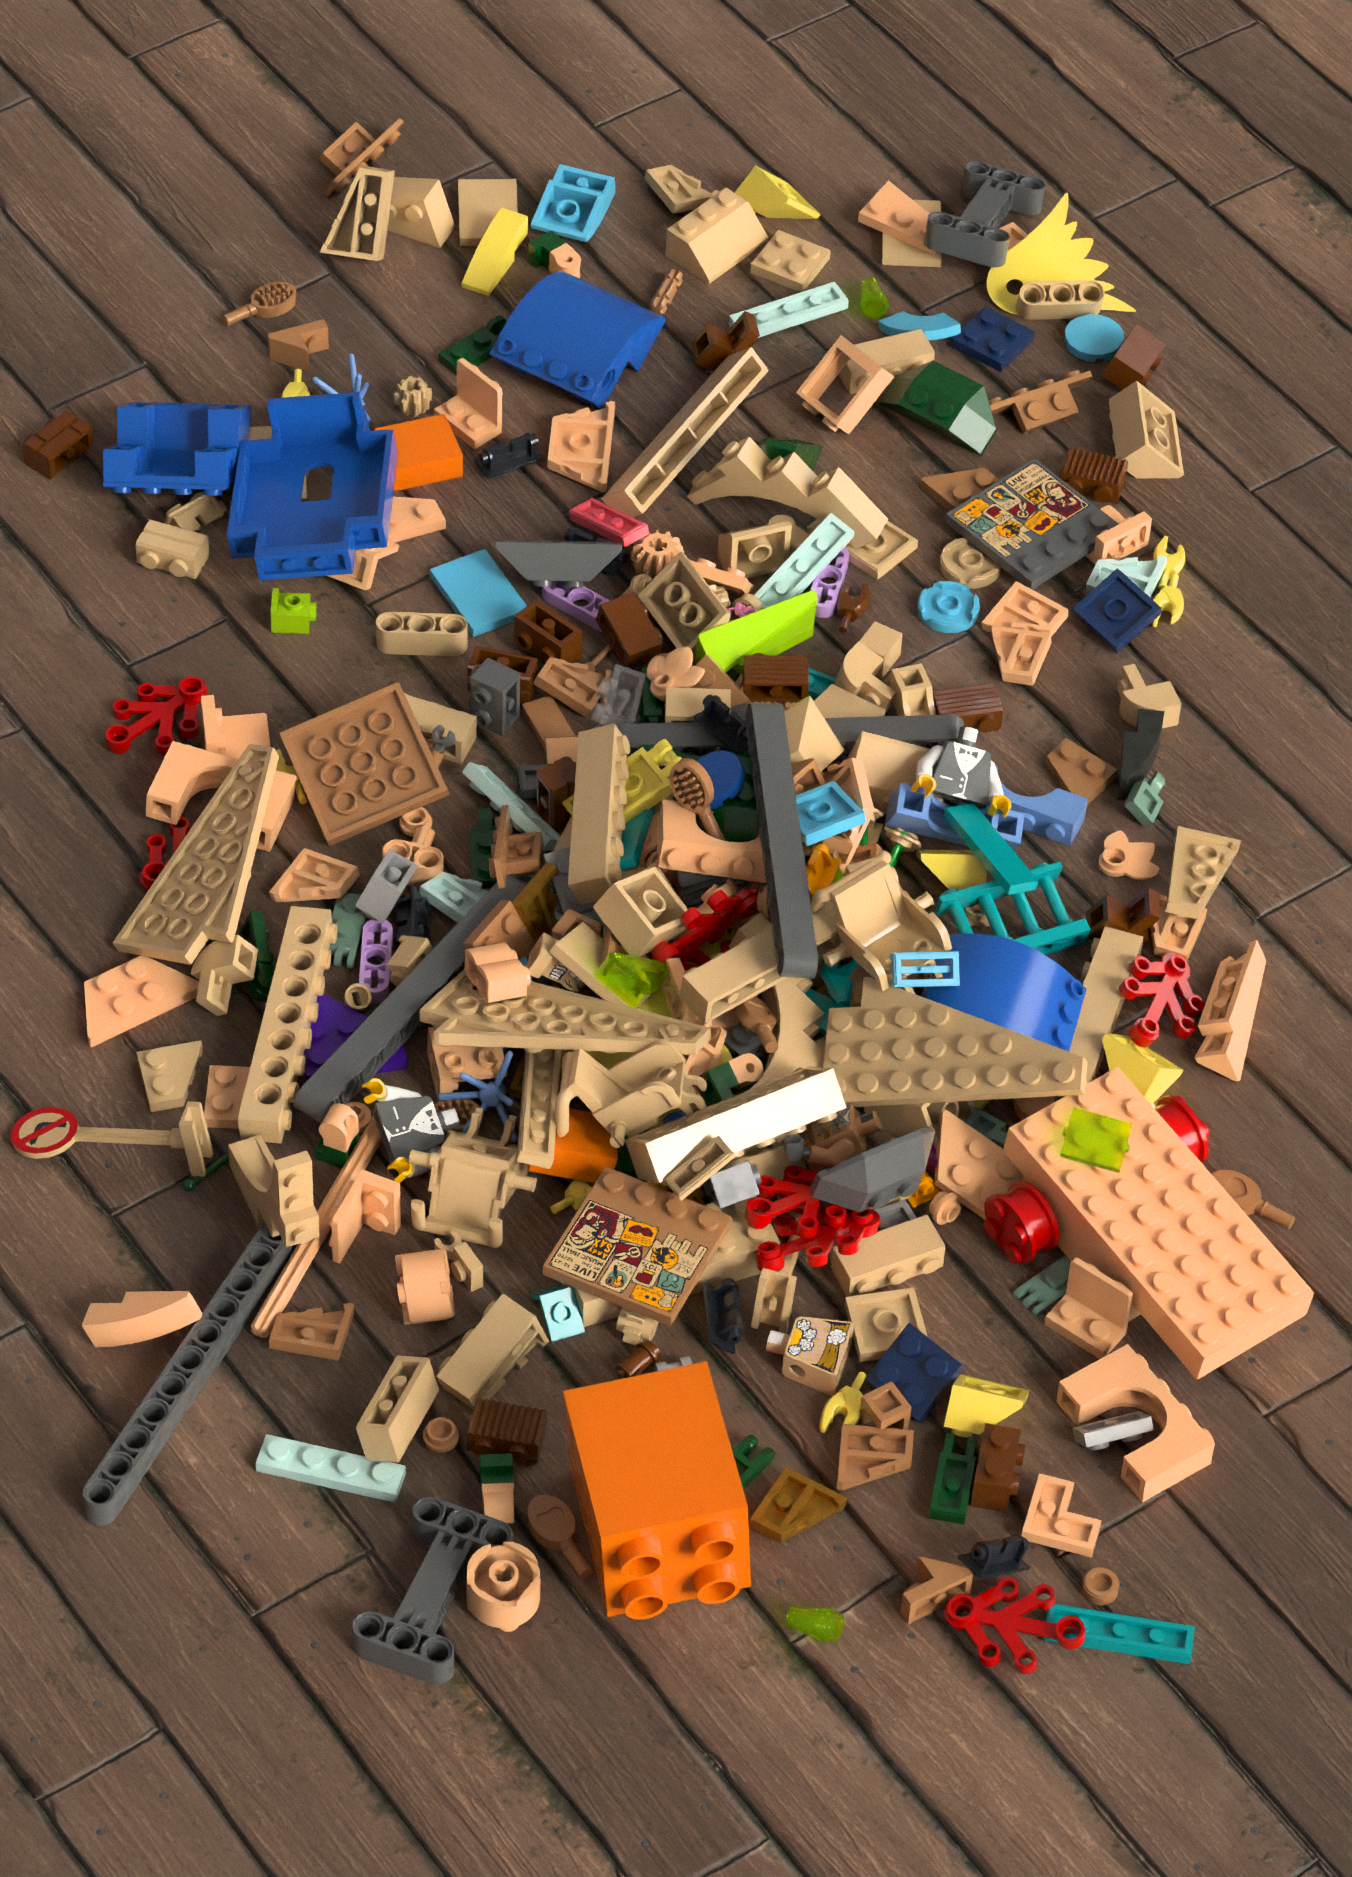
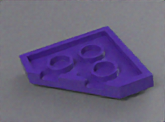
[303,994,407,1082]

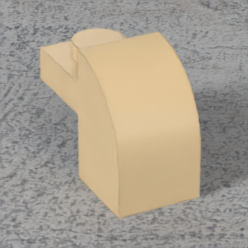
[835,641,896,713]
[1117,664,1182,728]
[191,935,258,1016]

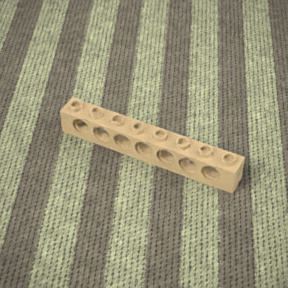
[237,906,338,1144]

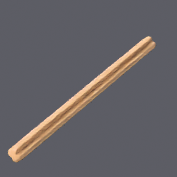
[251,1116,382,1338]

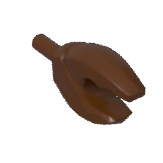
[836,582,870,633]

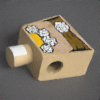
[766,1316,854,1396]

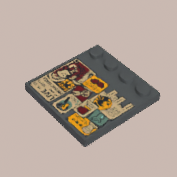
[945,458,1119,590]

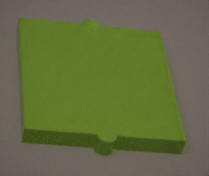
[1060,1107,1133,1173]

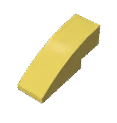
[462,207,528,296]

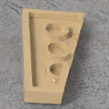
[1165,826,1241,919]

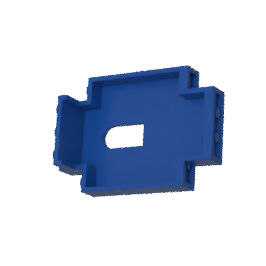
[227,392,398,581]

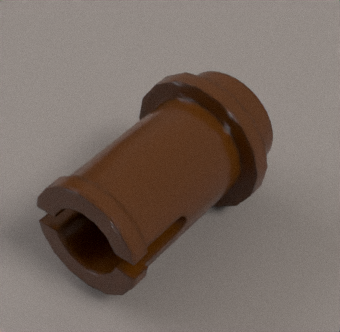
[615,1340,661,1379]

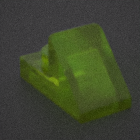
[594,952,670,1008]

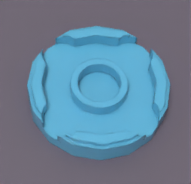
[1064,314,1124,362]
[917,581,980,633]

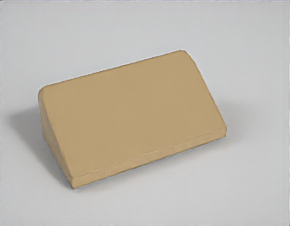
[664,1135,736,1201]

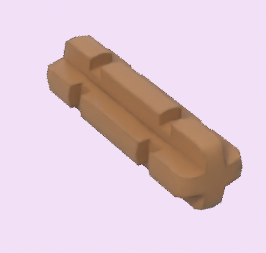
[649,269,683,315]

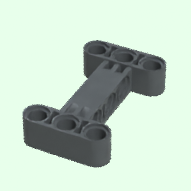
[924,161,1046,267]
[352,1496,513,1685]

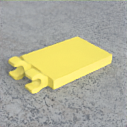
[562,739,682,823]

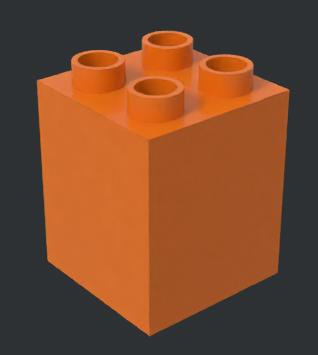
[563,1361,751,1620]

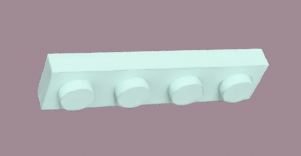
[729,282,849,338]
[754,513,855,608]
[462,762,560,853]
[256,1434,406,1503]

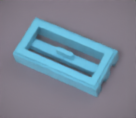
[890,951,960,988]

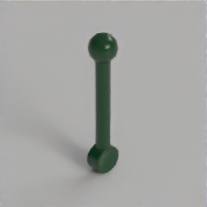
[182,1148,229,1192]

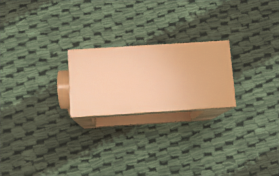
[796,335,894,434]

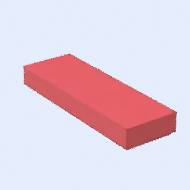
[568,498,649,547]

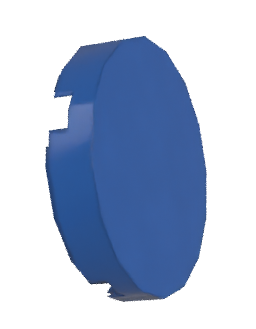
[696,750,746,809]

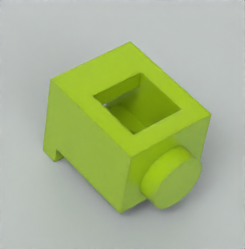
[271,588,317,634]

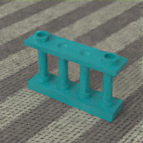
[934,862,1091,955]

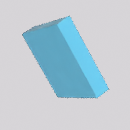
[796,781,866,846]

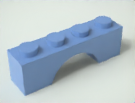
[950,765,1088,846]
[885,783,1025,851]

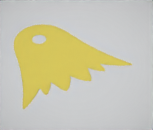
[986,193,1136,315]

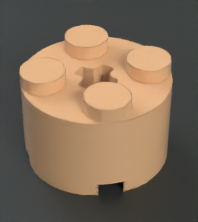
[395,1249,455,1325]
[466,1542,541,1632]

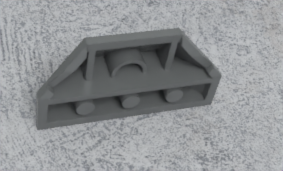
[496,539,622,587]
[809,1126,935,1212]

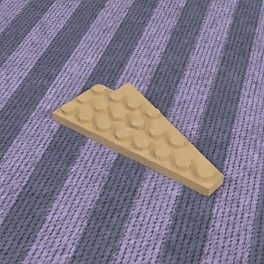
[113,744,279,965]
[420,969,711,1055]
[823,977,1087,1107]

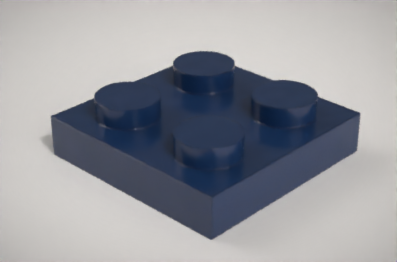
[951,306,1035,372]
[1072,568,1162,653]
[865,1323,965,1423]

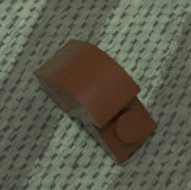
[691,311,760,371]
[1086,888,1160,945]

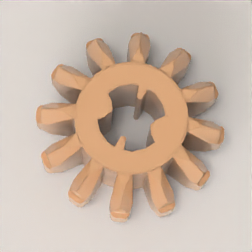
[631,530,684,577]

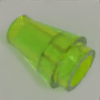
[860,278,889,318]
[786,1605,844,1644]

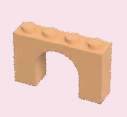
[146,741,297,852]
[657,799,766,883]
[1056,1344,1215,1502]

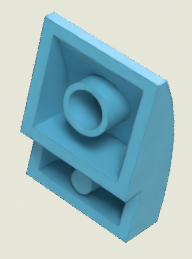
[530,164,616,242]

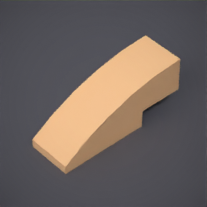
[82,1291,203,1348]

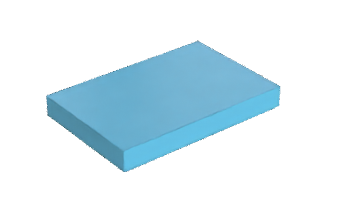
[430,549,527,637]

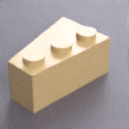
[320,166,395,261]
[436,1293,549,1410]

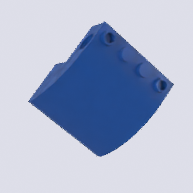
[489,271,666,410]
[103,402,251,495]
[921,934,1087,1051]

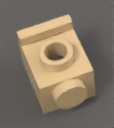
[386,935,433,987]

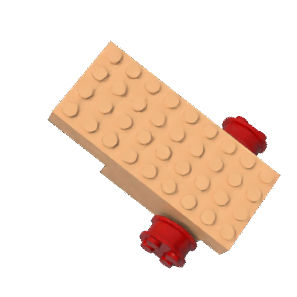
[983,1067,1314,1380]

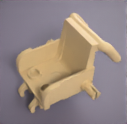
[810,851,952,994]
[555,1040,707,1148]
[409,1107,537,1248]

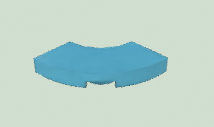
[878,311,961,341]

